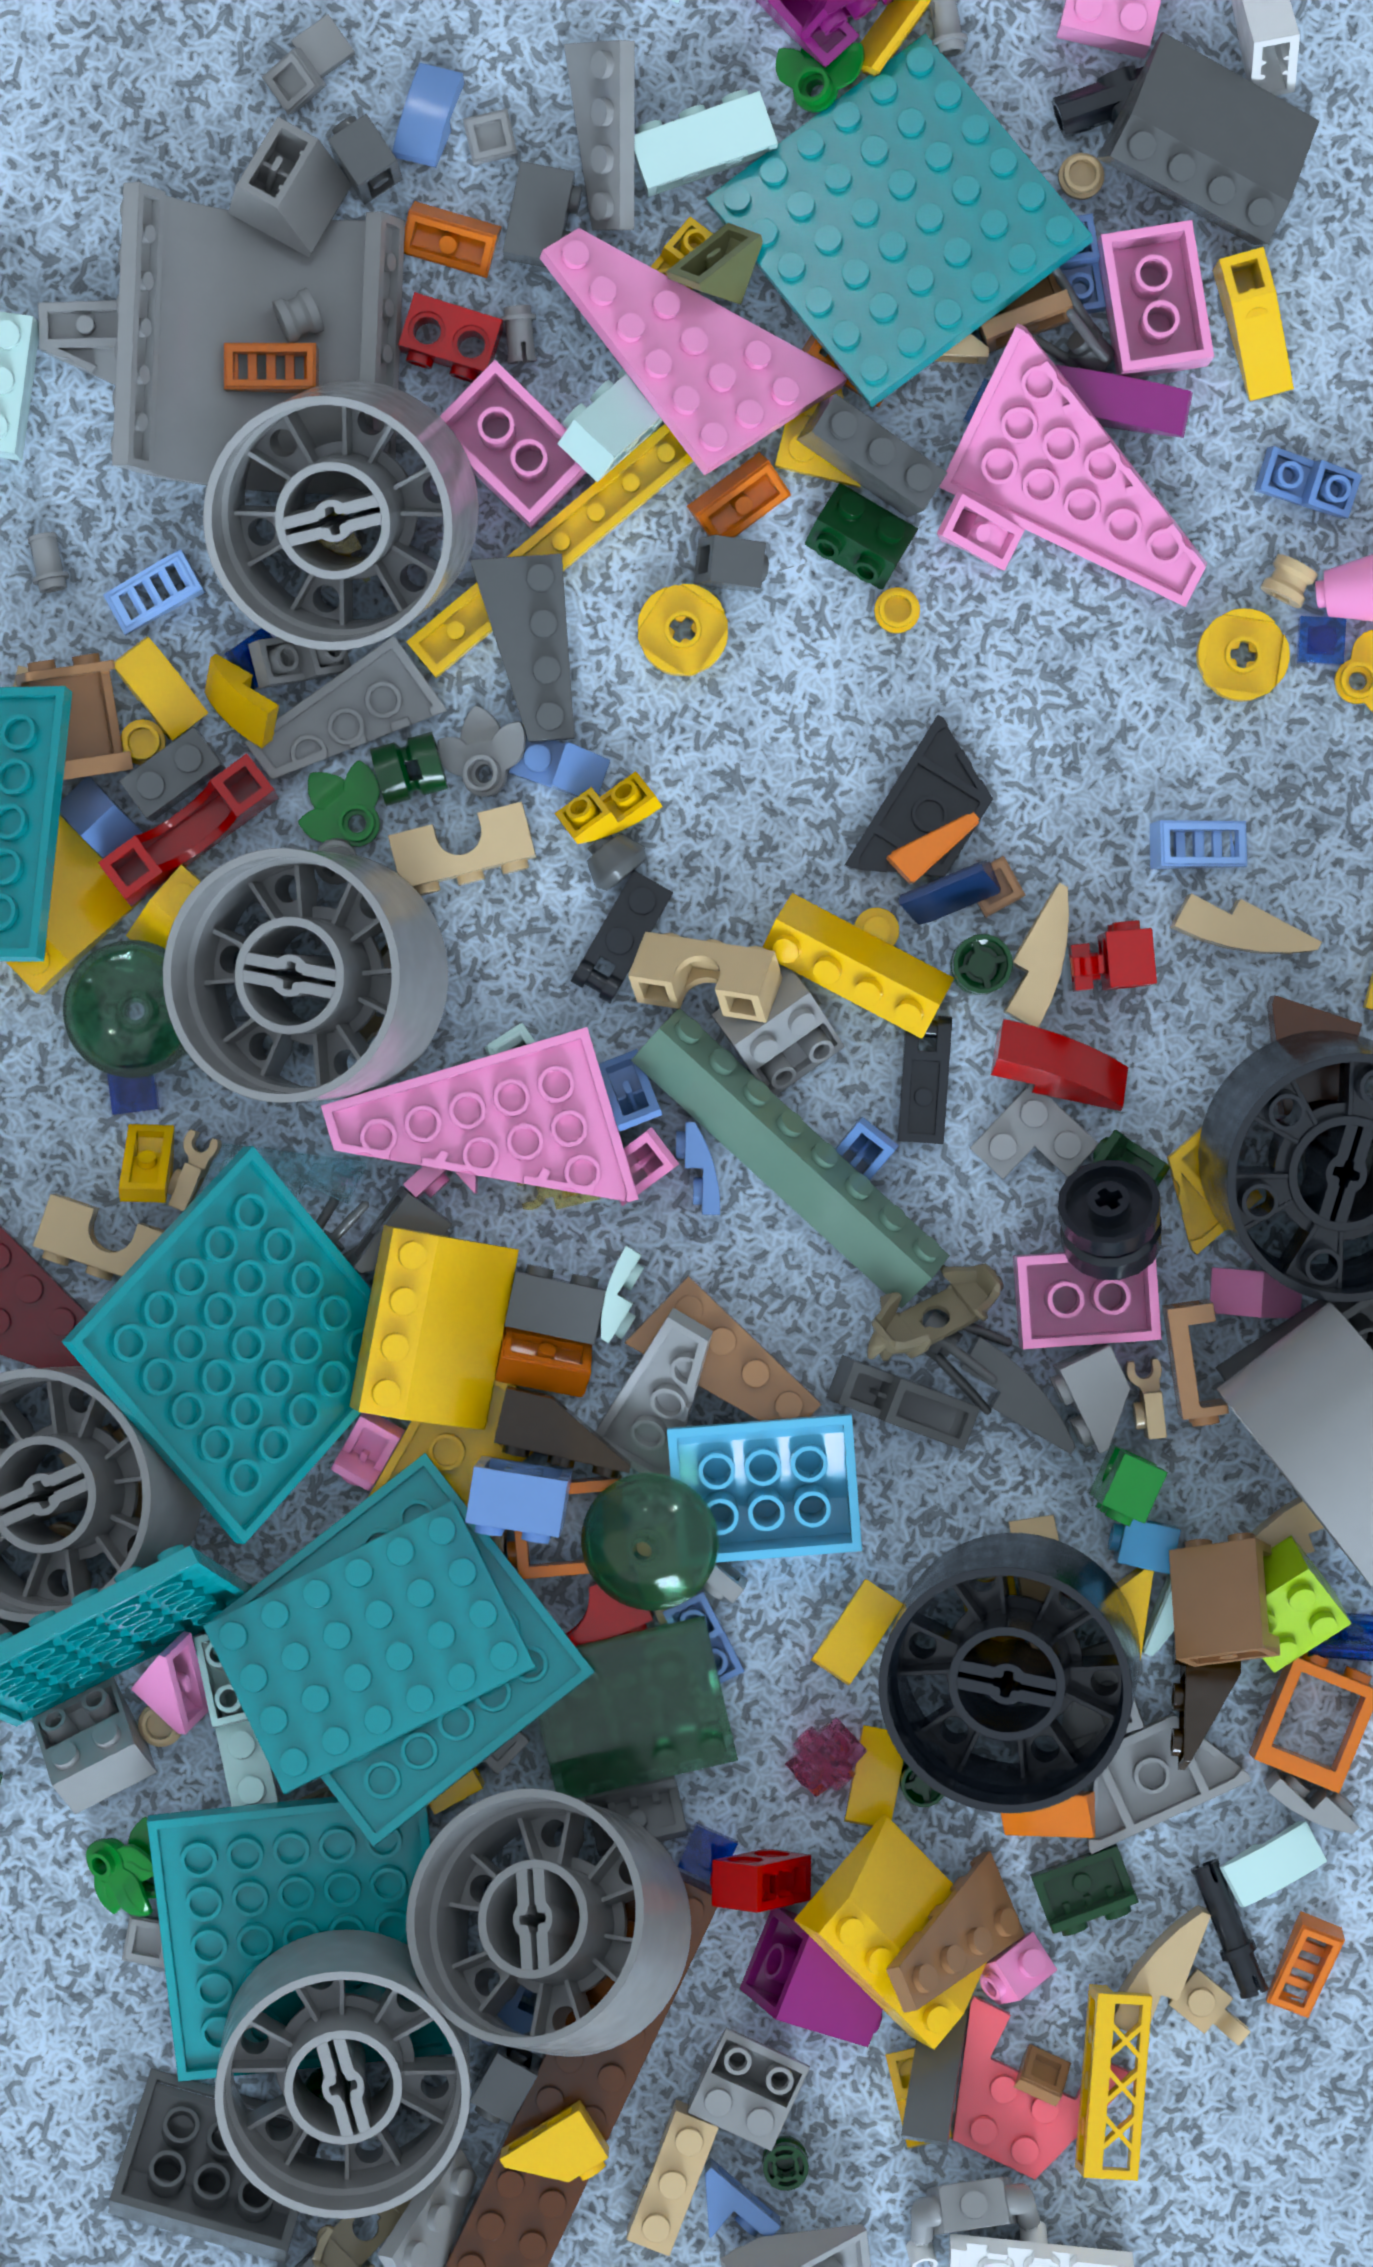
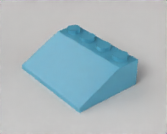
[667,1413,862,1566]

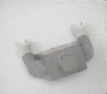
[906,2177,1048,2267]

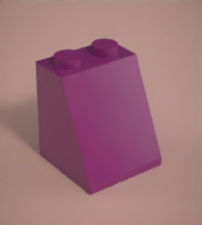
[739,1907,883,2048]

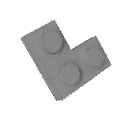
[970,1084,1099,1179]

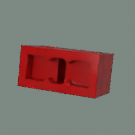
[398,292,504,383]
[1097,920,1157,990]
[710,1849,811,1913]

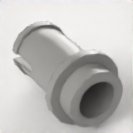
[928,0,968,57]
[500,305,537,364]
[28,532,69,593]

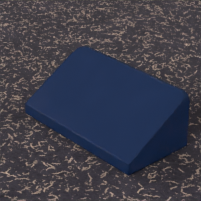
[898,860,1001,925]

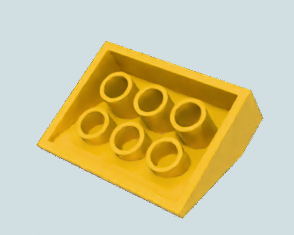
[6,815,142,995]
[349,1225,519,1430]
[794,1814,987,2050]

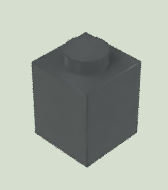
[694,535,769,592]

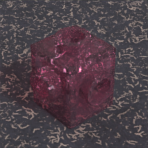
[785,1717,868,1798]

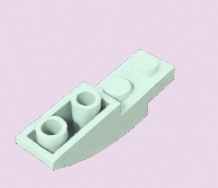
[193,1634,280,1807]

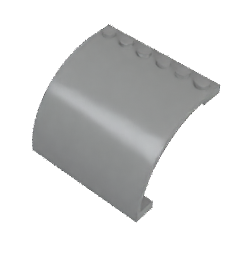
[110,182,405,495]

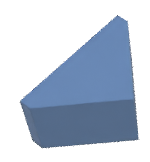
[60,776,144,858]
[599,1049,663,1132]
[835,1117,899,1180]

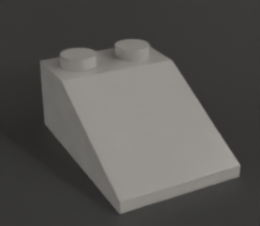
[720,2224,871,2267]

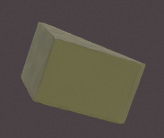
[666,223,763,305]

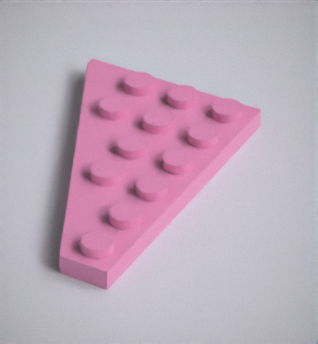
[540,228,847,476]
[939,323,1207,607]
[321,1027,639,1202]

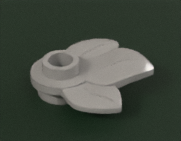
[438,706,526,797]

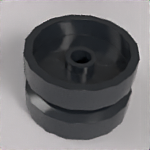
[1058,1160,1162,1280]

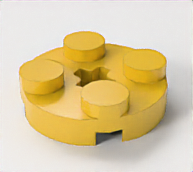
[638,584,728,676]
[1196,608,1290,702]

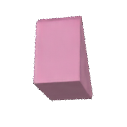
[618,1127,679,1206]
[1210,1267,1302,1318]
[131,1631,209,1735]

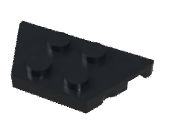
[844,715,993,878]

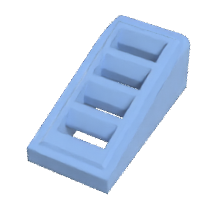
[103,549,206,636]
[1150,820,1247,869]

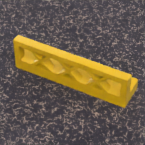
[1075,1984,1152,2181]

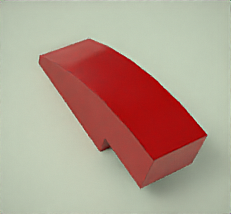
[991,1019,1129,1111]

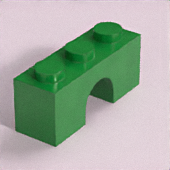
[1089,1443,1168,1527]

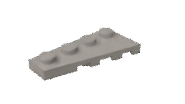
[595,1308,713,1489]

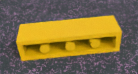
[762,893,954,1039]

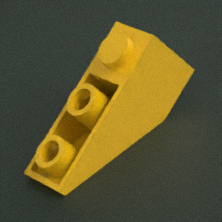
[1212,247,1294,402]

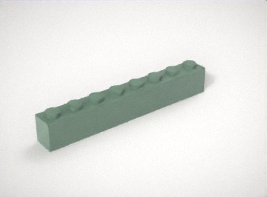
[631,1009,950,1309]

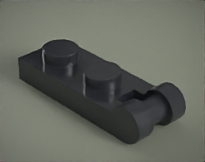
[571,870,673,1004]
[897,1016,952,1144]

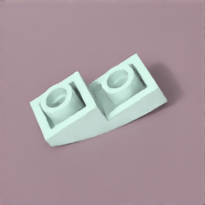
[601,1245,645,1343]
[1219,1821,1327,1907]

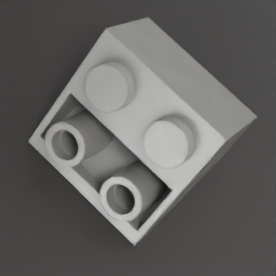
[228,117,351,258]
[711,965,845,1096]
[1050,1344,1130,1454]
[32,1677,157,1814]
[688,2027,810,2151]

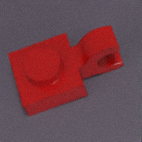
[1068,943,1107,992]

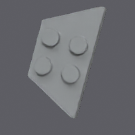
[1087,1713,1252,1854]

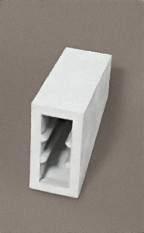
[1231,0,1300,96]

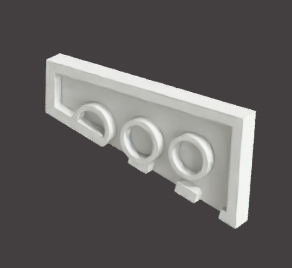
[949,2234,1134,2267]

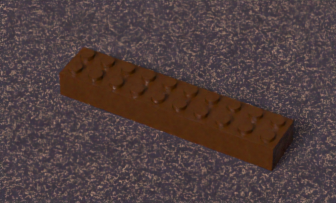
[444,1871,717,2267]

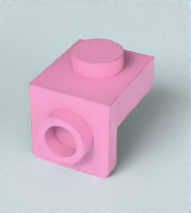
[331,1413,405,1491]
[980,1932,1057,2005]

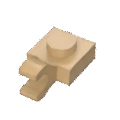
[168,1129,221,1211]
[1125,1358,1167,1440]
[1168,1968,1251,2046]

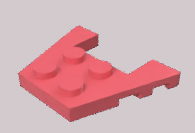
[952,1995,1130,2180]

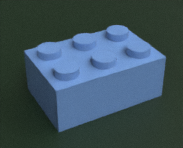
[465,1456,573,1544]

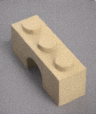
[388,801,537,896]
[628,932,783,1023]
[33,1193,165,1281]
[626,2100,719,2256]

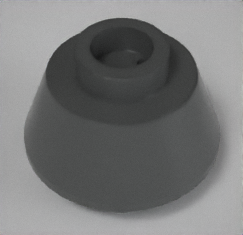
[586,833,646,891]

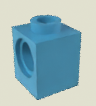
[1108,1519,1181,1574]

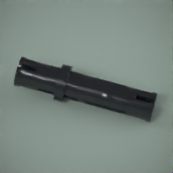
[1191,1859,1269,1999]

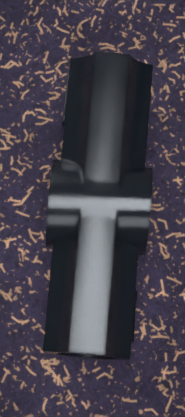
[1051,66,1144,138]

